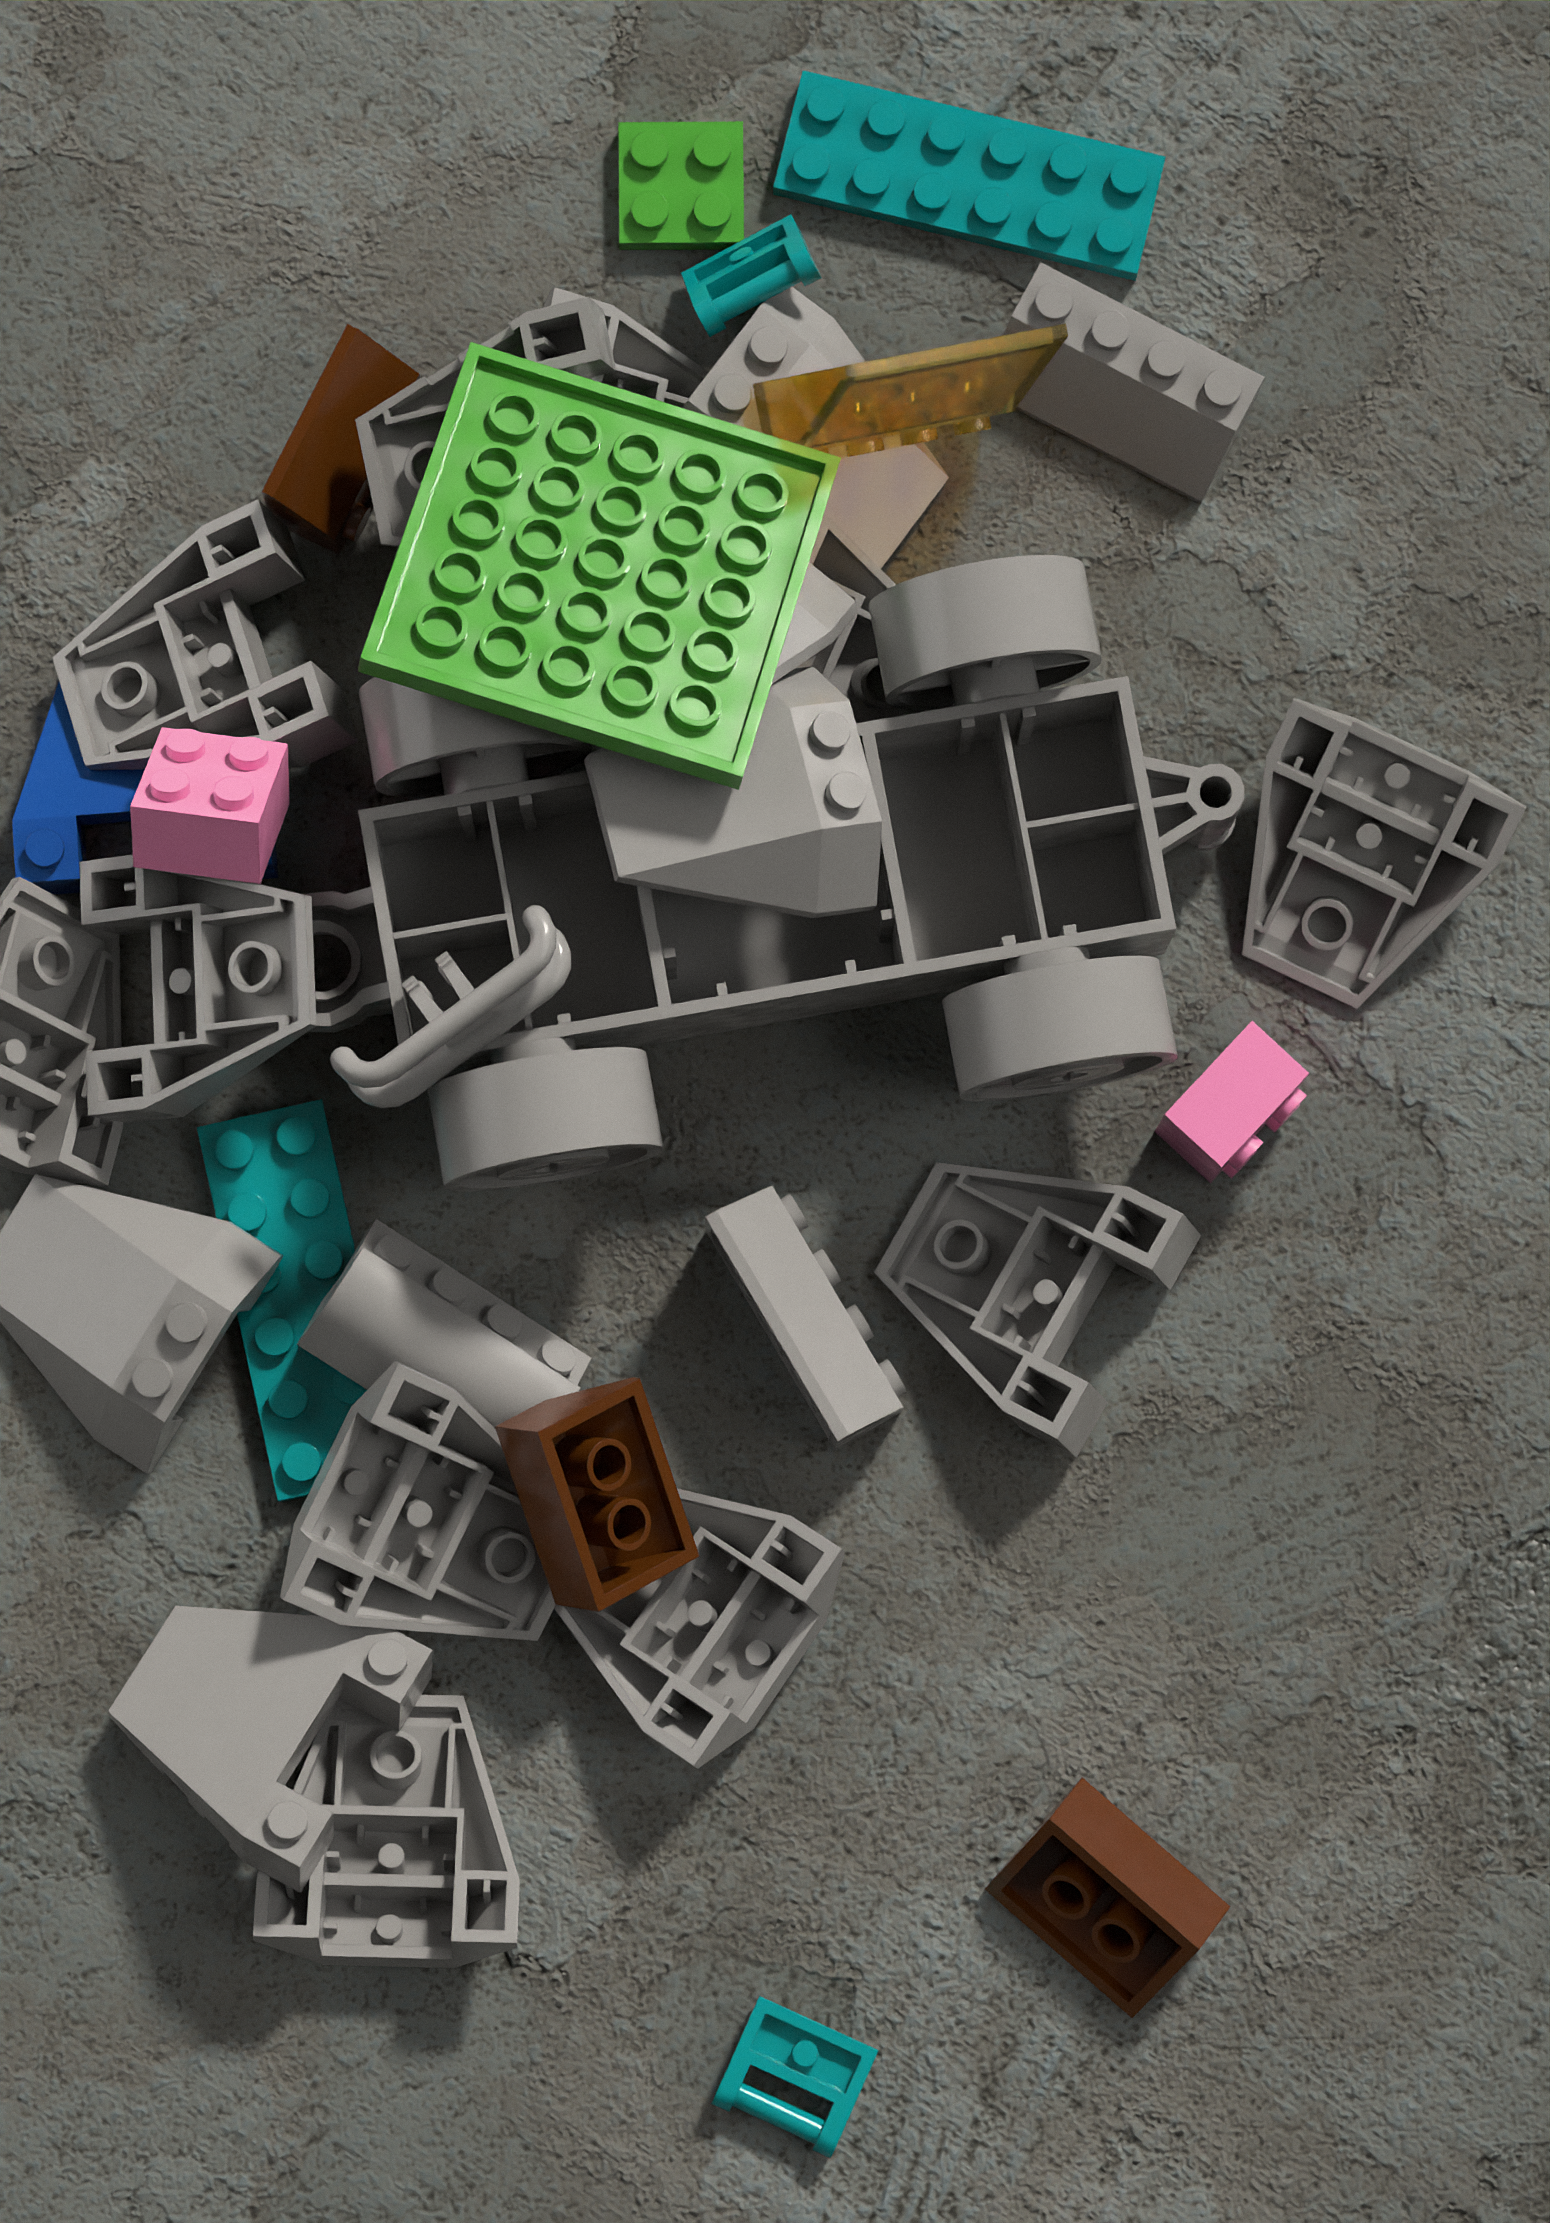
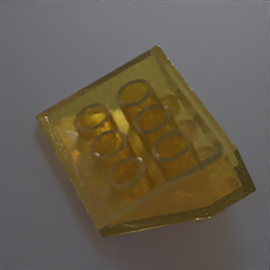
[753,324,1068,457]

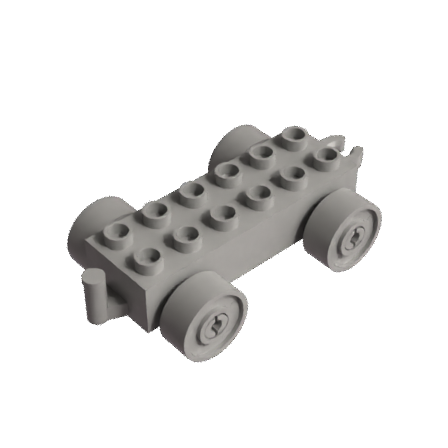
[306,555,1244,1192]

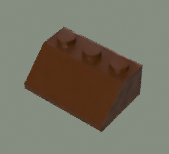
[262,324,420,554]
[495,1377,699,1612]
[985,1777,1231,2018]

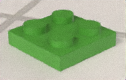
[618,121,744,250]

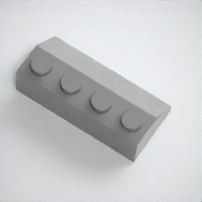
[979,262,1265,504]
[705,1186,907,1451]

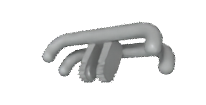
[330,905,571,1108]

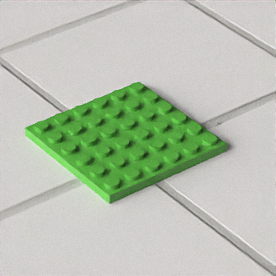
[358,342,841,790]

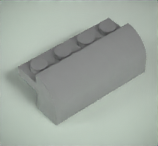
[297,1219,591,1428]

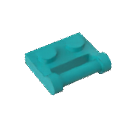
[681,214,822,337]
[711,1996,879,2158]

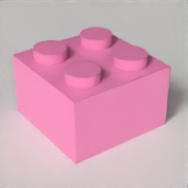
[130,727,290,884]
[1155,1021,1309,1183]

